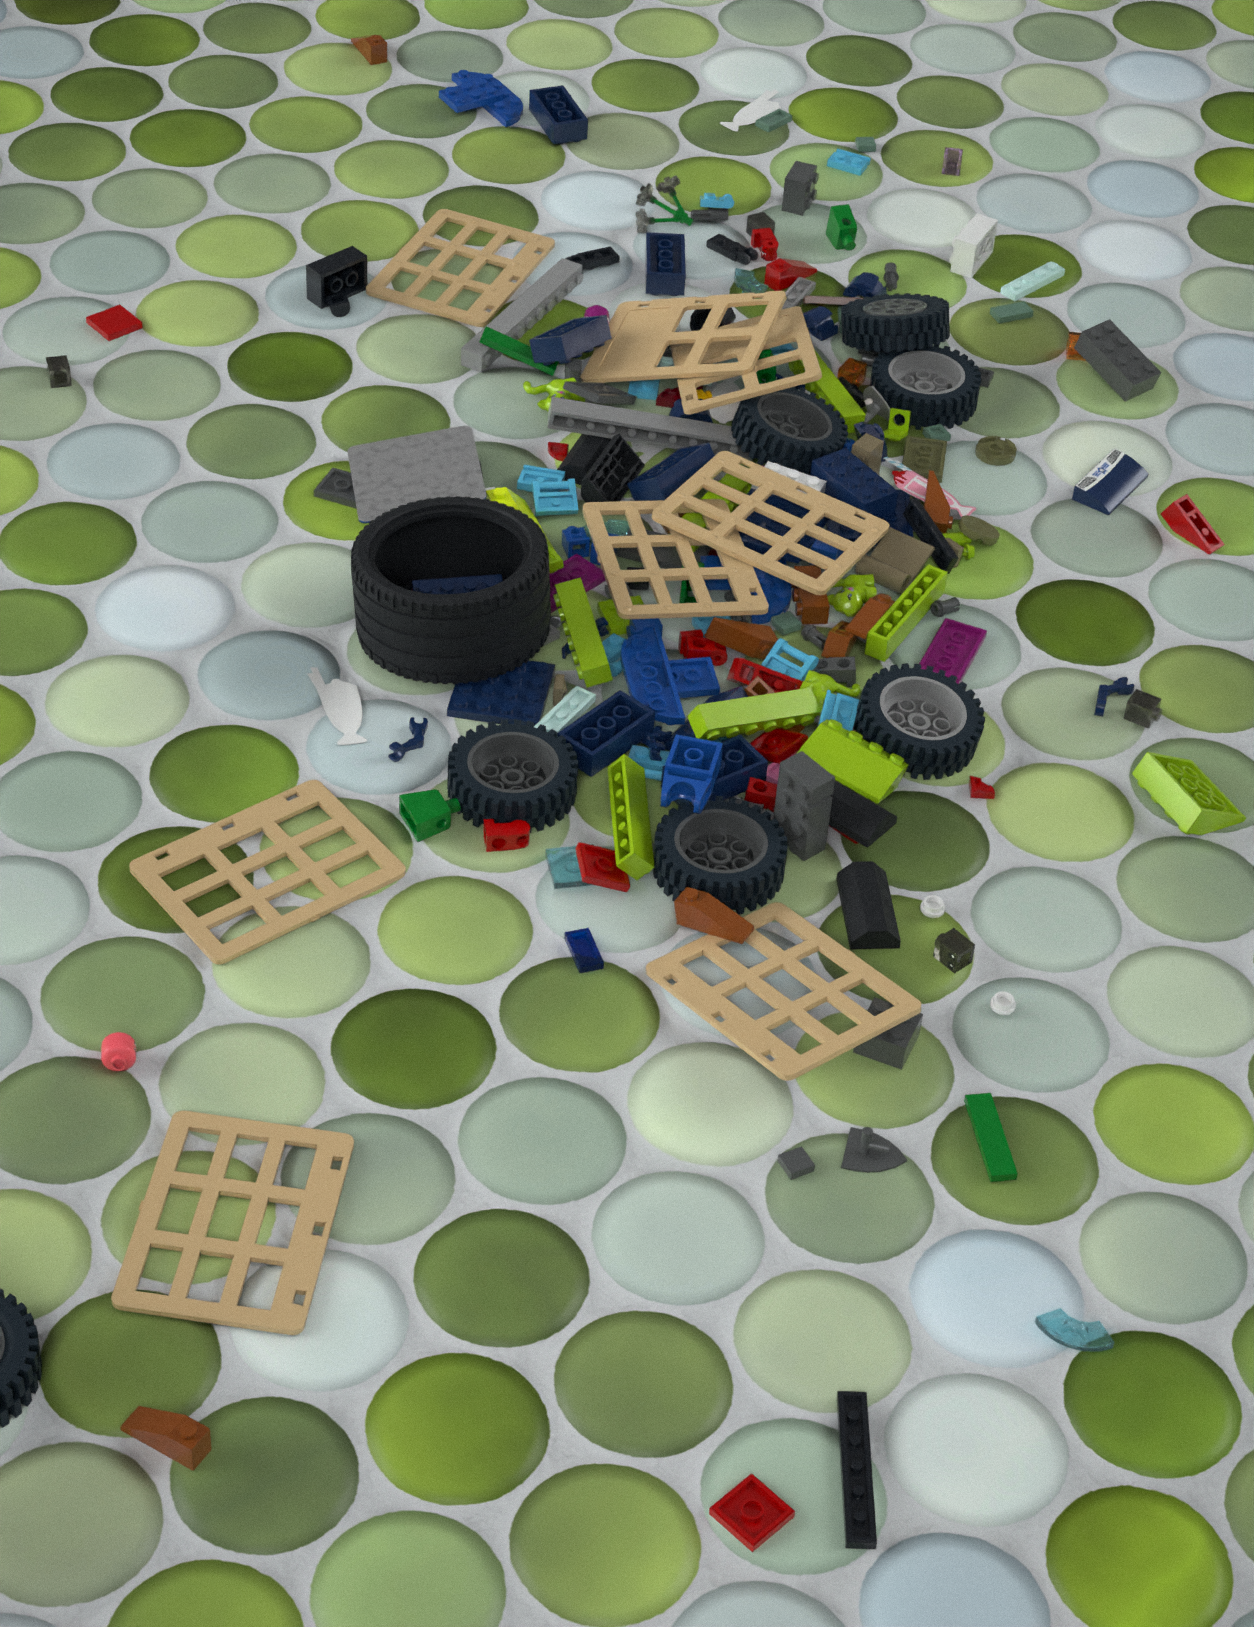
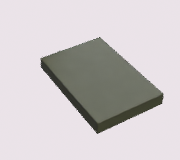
[901,436,947,483]

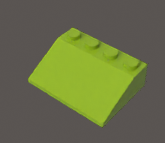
[796,719,909,804]
[1132,752,1246,835]

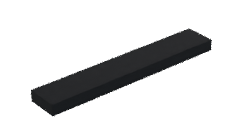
[836,1391,877,1549]

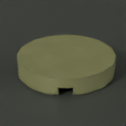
[975,436,1017,466]
[958,515,1000,545]

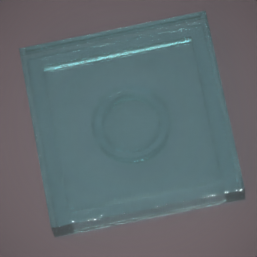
[545,844,594,889]

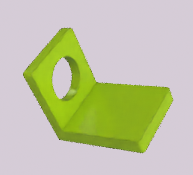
[883,408,911,441]

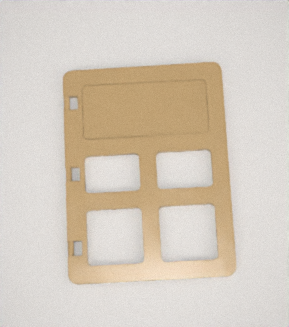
[581,291,787,383]
[670,306,822,414]

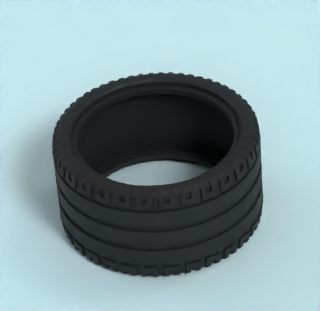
[351,496,551,684]

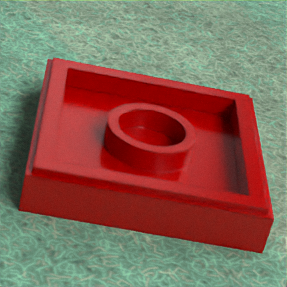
[86,304,143,341]
[750,728,808,764]
[575,842,631,892]
[709,1473,795,1553]

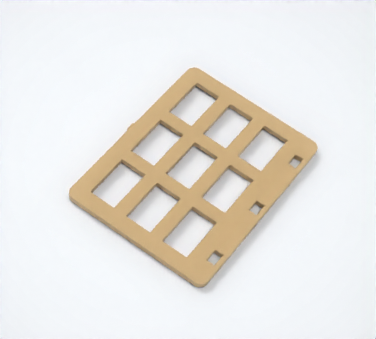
[366,209,555,327]
[652,451,889,595]
[582,499,769,619]
[129,780,406,964]
[646,902,921,1081]
[111,1111,354,1335]

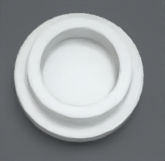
[920,895,945,918]
[990,991,1016,1015]

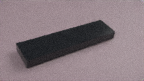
[903,498,959,574]

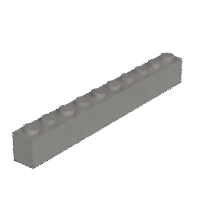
[461,258,583,373]
[547,397,752,461]

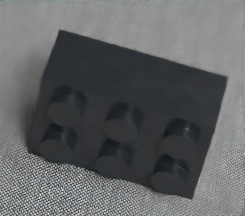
[306,246,368,309]

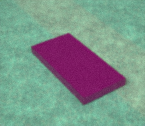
[549,554,606,613]
[919,618,987,684]

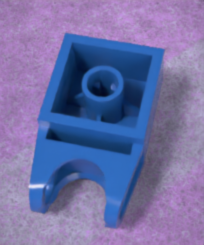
[660,734,723,814]

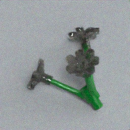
[635,175,693,234]

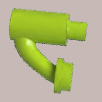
[942,532,975,560]

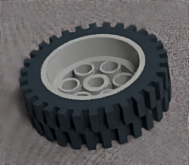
[870,344,981,430]
[853,663,985,780]

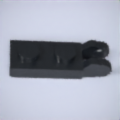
[706,234,758,265]
[565,246,620,271]

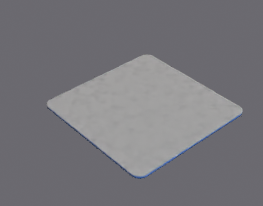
[348,426,487,523]

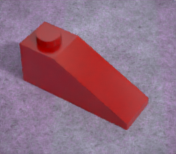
[764,258,817,291]
[1161,494,1225,555]
[726,657,803,693]

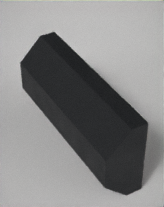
[581,433,645,503]
[557,434,611,485]
[829,781,897,848]
[836,861,901,950]

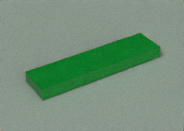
[479,326,559,376]
[964,1093,1018,1182]

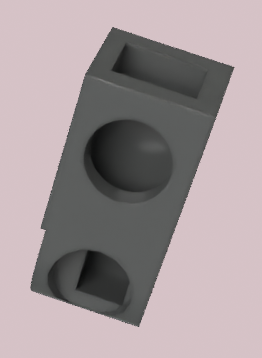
[813,656,856,687]

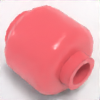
[101,1032,136,1071]

